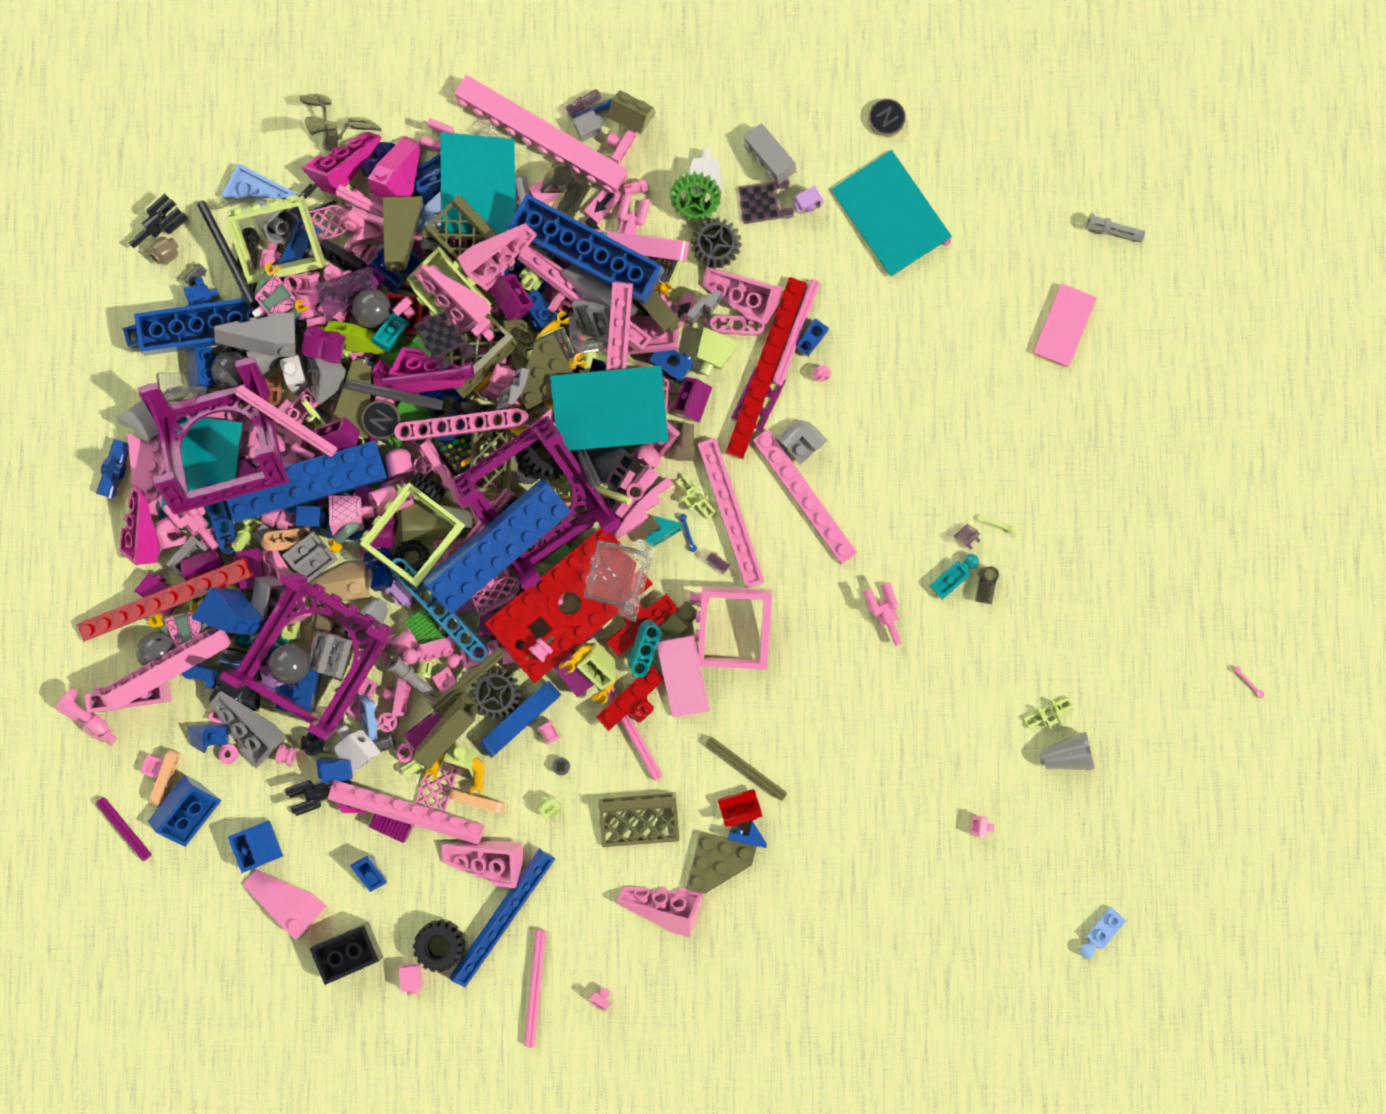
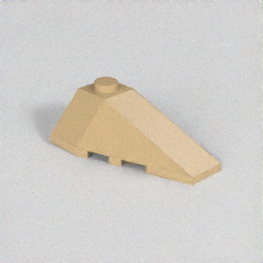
[305,560,371,607]

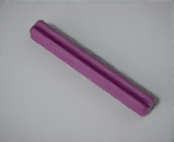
[95,797,152,861]

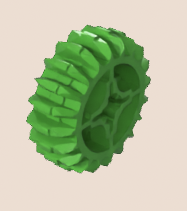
[670,170,721,221]

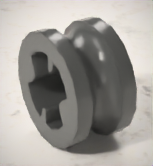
[552,758,570,775]

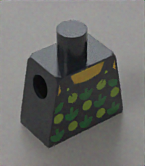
[438,433,481,476]

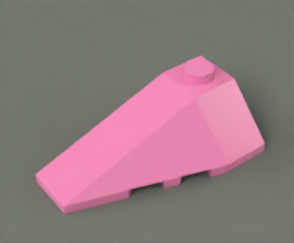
[457,223,537,291]
[617,887,703,938]

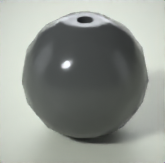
[352,289,392,329]
[211,351,246,389]
[136,632,176,666]
[268,644,310,685]

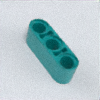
[628,619,661,677]

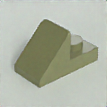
[660,600,697,639]

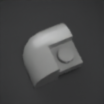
[775,420,828,465]

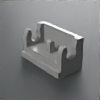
[166,535,212,577]

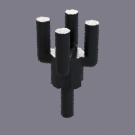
[129,193,189,249]
[285,780,352,816]

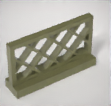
[426,194,499,260]
[439,313,519,398]
[470,415,518,493]
[598,793,680,847]

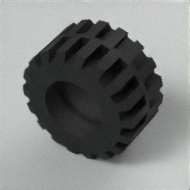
[520,439,572,481]
[413,919,465,972]

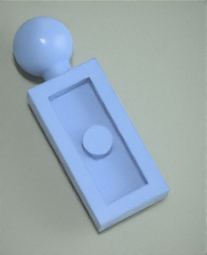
[358,694,378,742]
[1079,907,1126,959]

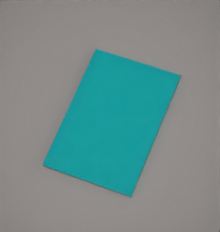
[440,132,516,234]
[831,150,952,277]
[550,365,669,451]
[159,418,243,531]

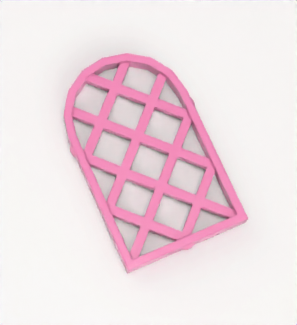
[309,205,348,241]
[472,576,521,617]
[415,769,456,813]

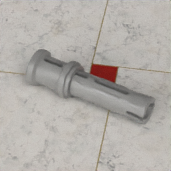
[1086,213,1145,242]
[387,655,439,701]

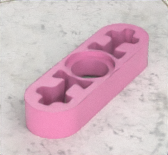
[709,315,765,336]

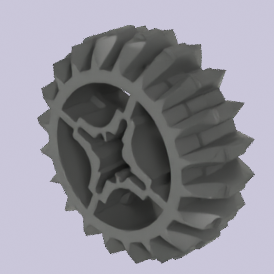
[691,217,742,269]
[469,667,522,720]

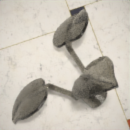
[299,93,382,151]

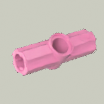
[613,465,659,520]

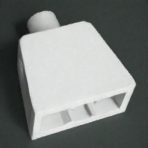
[689,149,722,194]
[280,355,312,396]
[335,725,381,774]

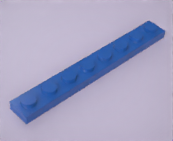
[449,848,556,988]

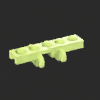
[301,399,326,431]
[676,475,716,519]
[1023,697,1073,729]

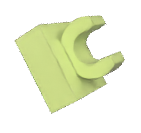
[281,622,302,640]

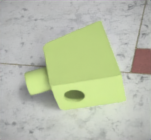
[697,327,738,376]

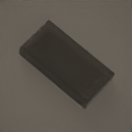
[556,176,591,218]

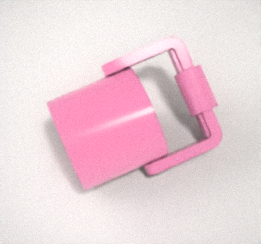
[368,477,414,516]
[381,629,421,666]

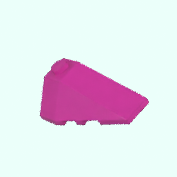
[302,131,382,195]
[368,136,422,198]
[388,347,466,393]
[119,485,160,565]

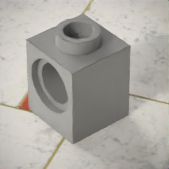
[573,110,604,142]

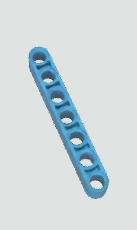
[390,558,489,661]

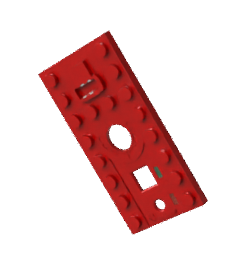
[484,527,653,683]

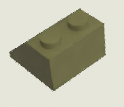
[607,90,656,134]

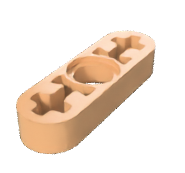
[261,528,316,551]
[149,750,180,806]
[449,789,506,813]

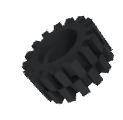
[410,472,446,504]
[393,541,430,572]

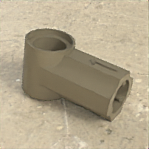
[675,423,695,461]

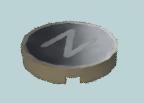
[868,99,906,137]
[362,400,401,439]

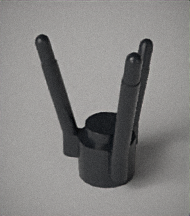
[288,183,337,218]

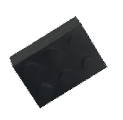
[310,922,383,985]

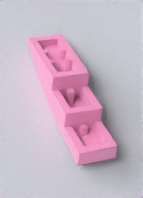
[615,477,673,540]

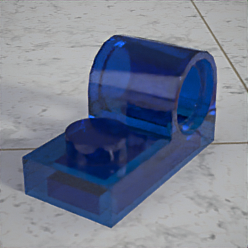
[361,142,395,177]
[364,547,393,592]

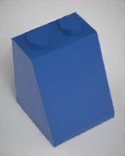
[192,587,265,636]

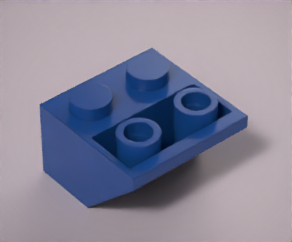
[228,820,284,874]

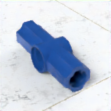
[96,439,129,499]

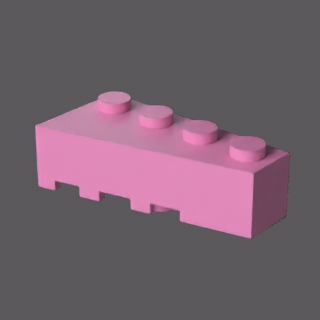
[127,433,165,516]

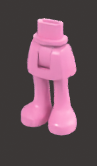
[55,687,117,746]

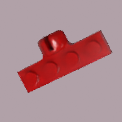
[606,593,678,657]
[595,665,664,732]

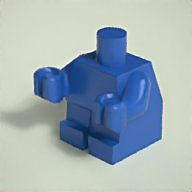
[184,277,219,306]

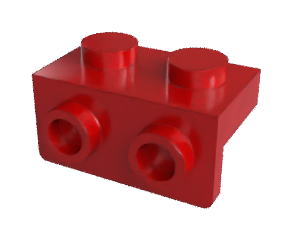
[718,789,763,827]

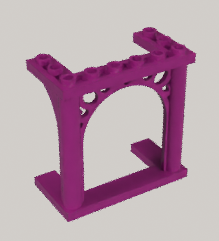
[138,356,290,515]
[450,415,622,590]
[220,573,395,740]

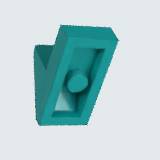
[372,312,409,352]
[645,516,685,548]

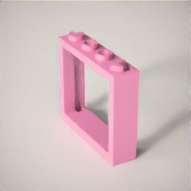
[695,586,772,670]

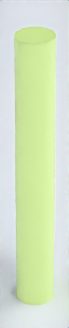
[596,486,632,505]

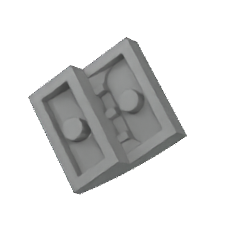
[687,290,722,326]
[571,300,610,340]
[496,368,529,411]
[117,400,159,442]
[282,531,338,582]
[309,631,352,679]

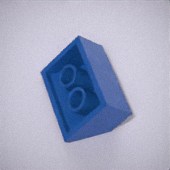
[276,655,322,713]
[148,774,222,847]

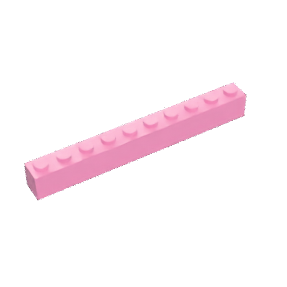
[454,75,629,193]

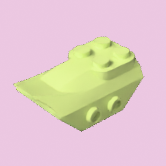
[406,247,491,336]

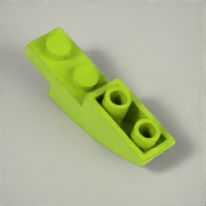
[320,321,385,354]

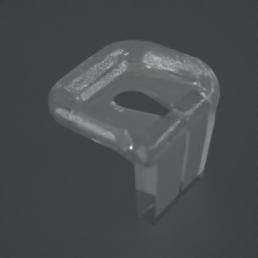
[569,313,608,353]
[156,372,208,402]

